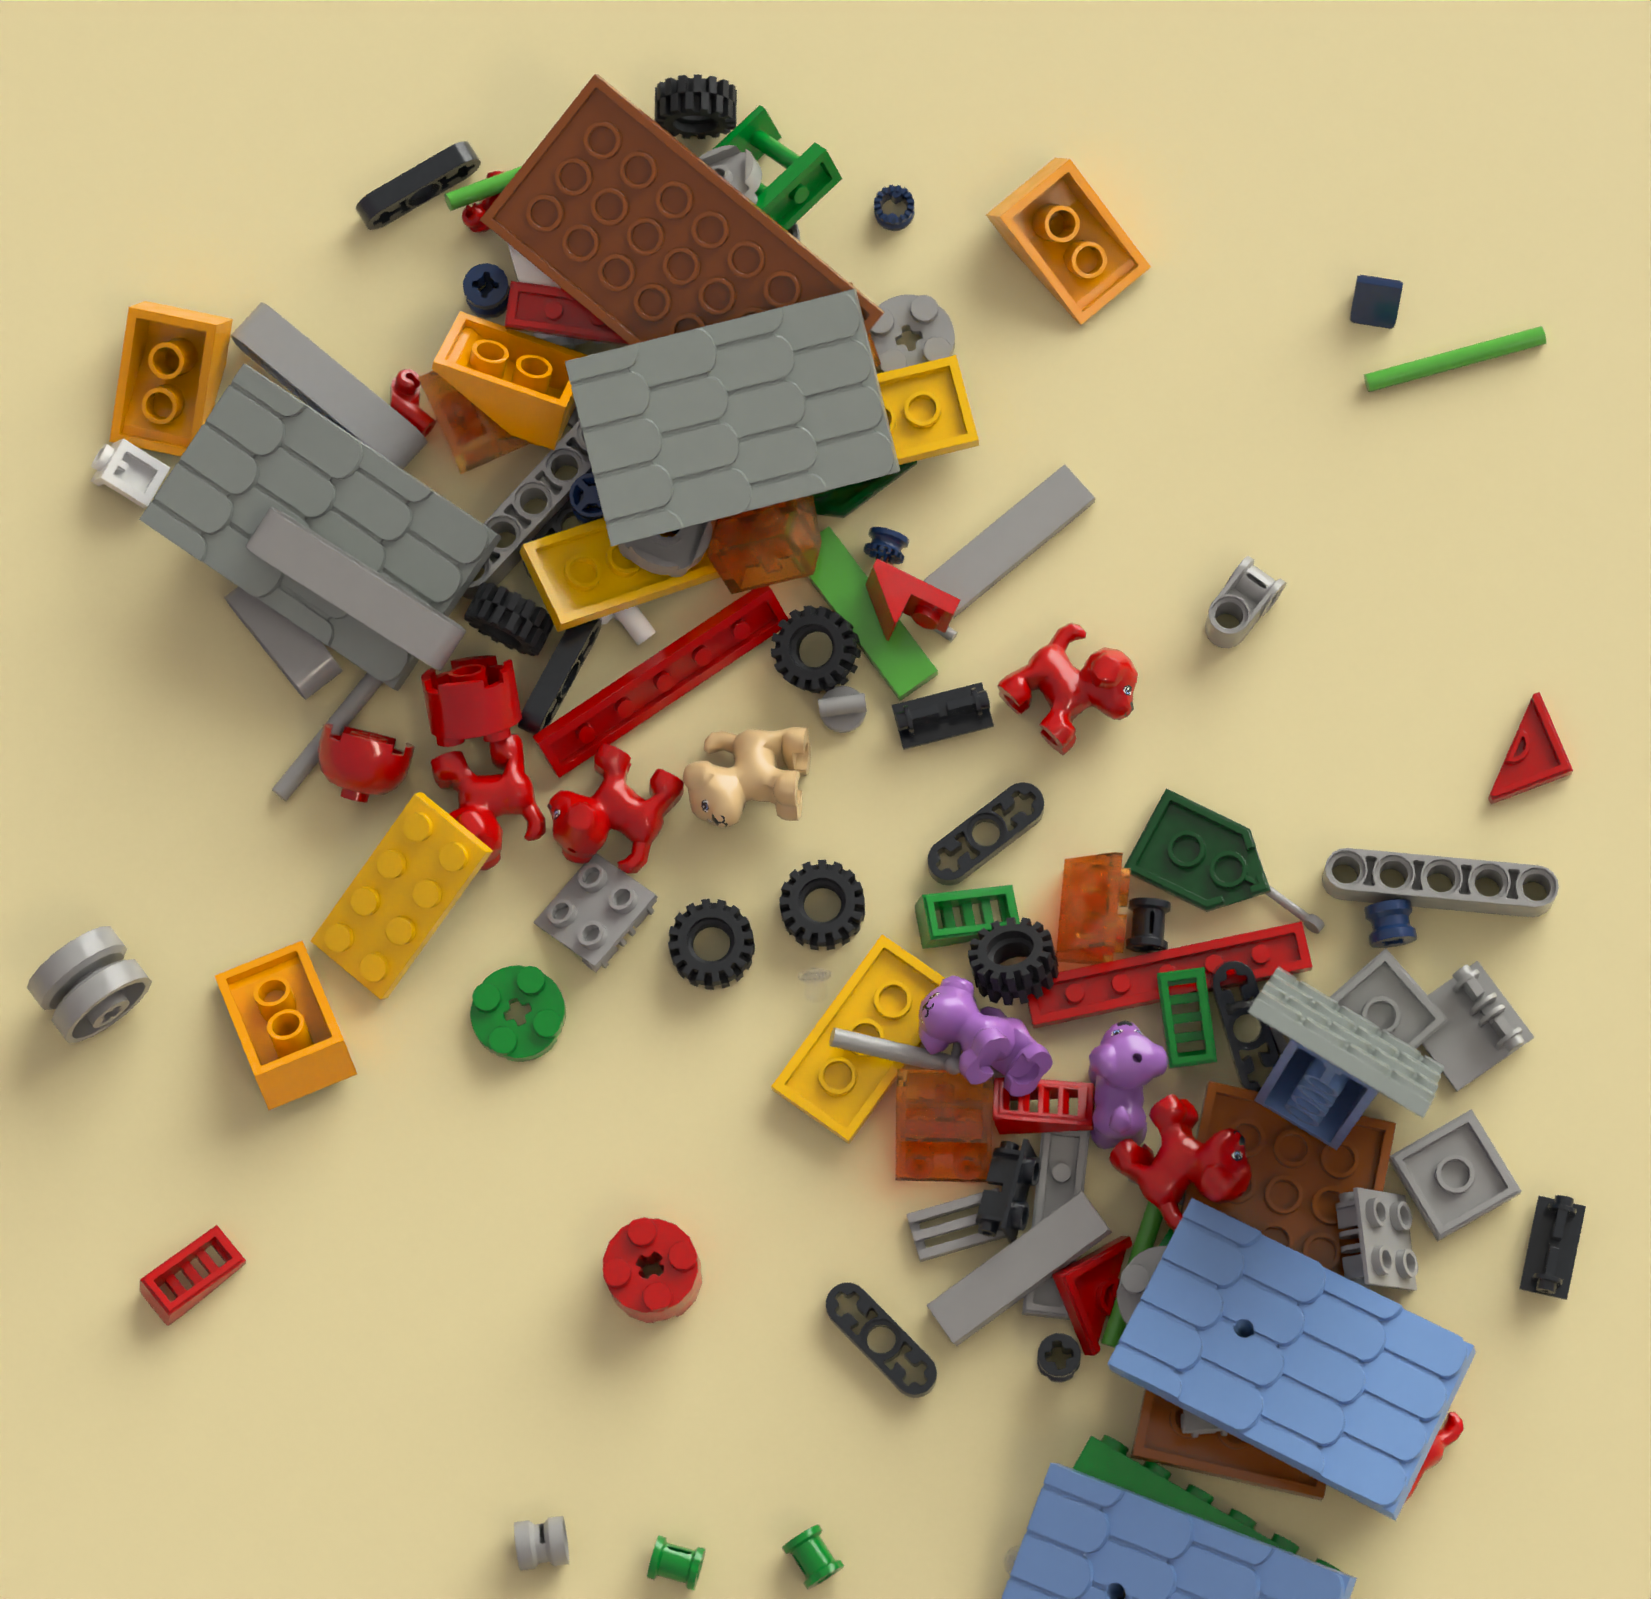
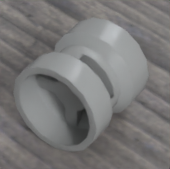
[514,1516,569,1571]

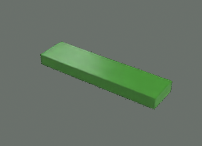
[791,526,938,701]

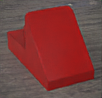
[865,559,961,641]

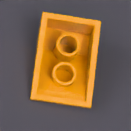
[986,157,1151,325]
[109,301,233,457]
[432,311,588,450]
[215,941,357,1110]

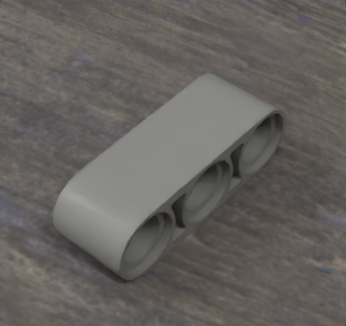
[224,586,342,700]

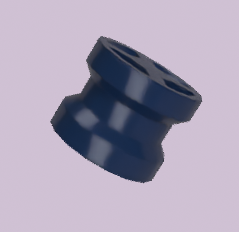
[463,263,510,319]
[569,472,604,524]
[1364,899,1417,948]

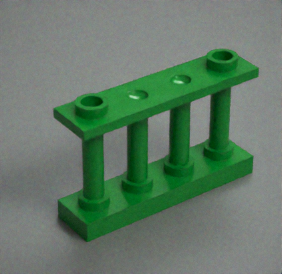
[713,105,843,231]

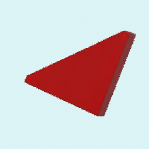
[1488,692,1573,804]
[1052,1236,1132,1356]

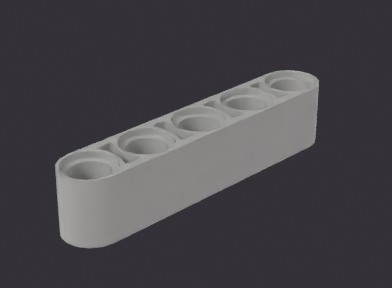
[230,302,428,469]
[246,507,466,671]
[1322,848,1559,917]

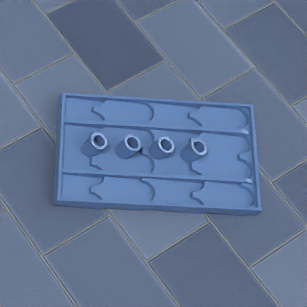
[1108,1198,1476,1521]
[1001,1463,1357,1599]

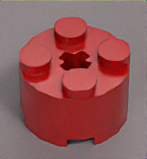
[421,655,522,747]
[602,1217,702,1323]

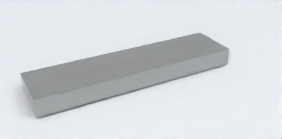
[924,464,1095,618]
[1022,1130,1090,1320]
[927,1191,1112,1346]

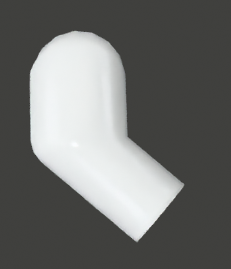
[599,606,656,645]

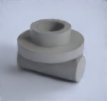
[818,686,867,733]

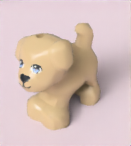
[683,727,811,827]

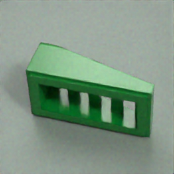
[915,885,1020,949]
[1156,967,1217,1069]

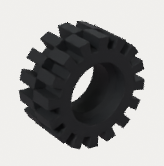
[654,74,737,139]
[464,582,554,656]
[771,605,861,693]
[779,860,865,951]
[668,899,755,990]
[968,917,1059,1005]

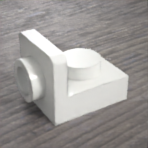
[91,438,170,508]

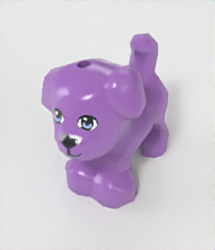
[919,975,1053,1096]
[1088,1020,1169,1150]

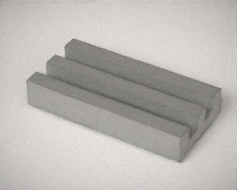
[907,1187,1006,1262]

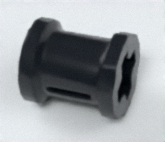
[1126,897,1171,953]
[1037,1333,1081,1383]

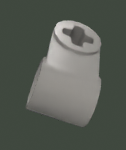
[1205,555,1286,648]

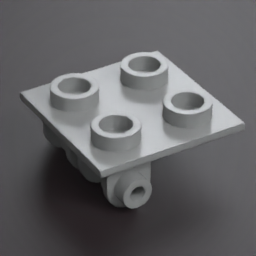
[534,853,658,972]
[1422,961,1534,1091]
[1335,1187,1418,1291]

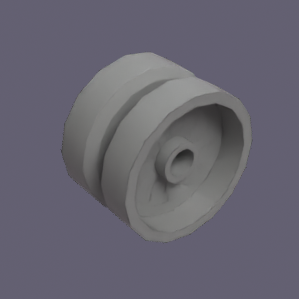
[27,926,152,1043]

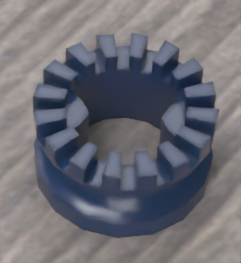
[874,185,915,231]
[863,527,909,564]

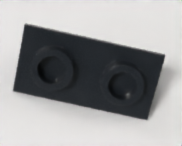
[892,682,994,750]
[975,1139,1041,1244]
[1519,1195,1586,1300]

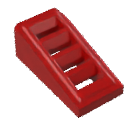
[993,1077,1095,1135]
[139,1225,246,1326]

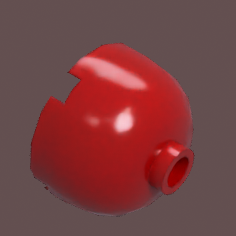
[318,724,415,803]

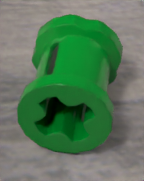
[782,1524,844,1590]
[647,1535,706,1590]

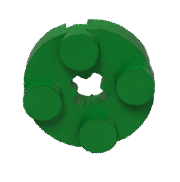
[470,965,566,1062]

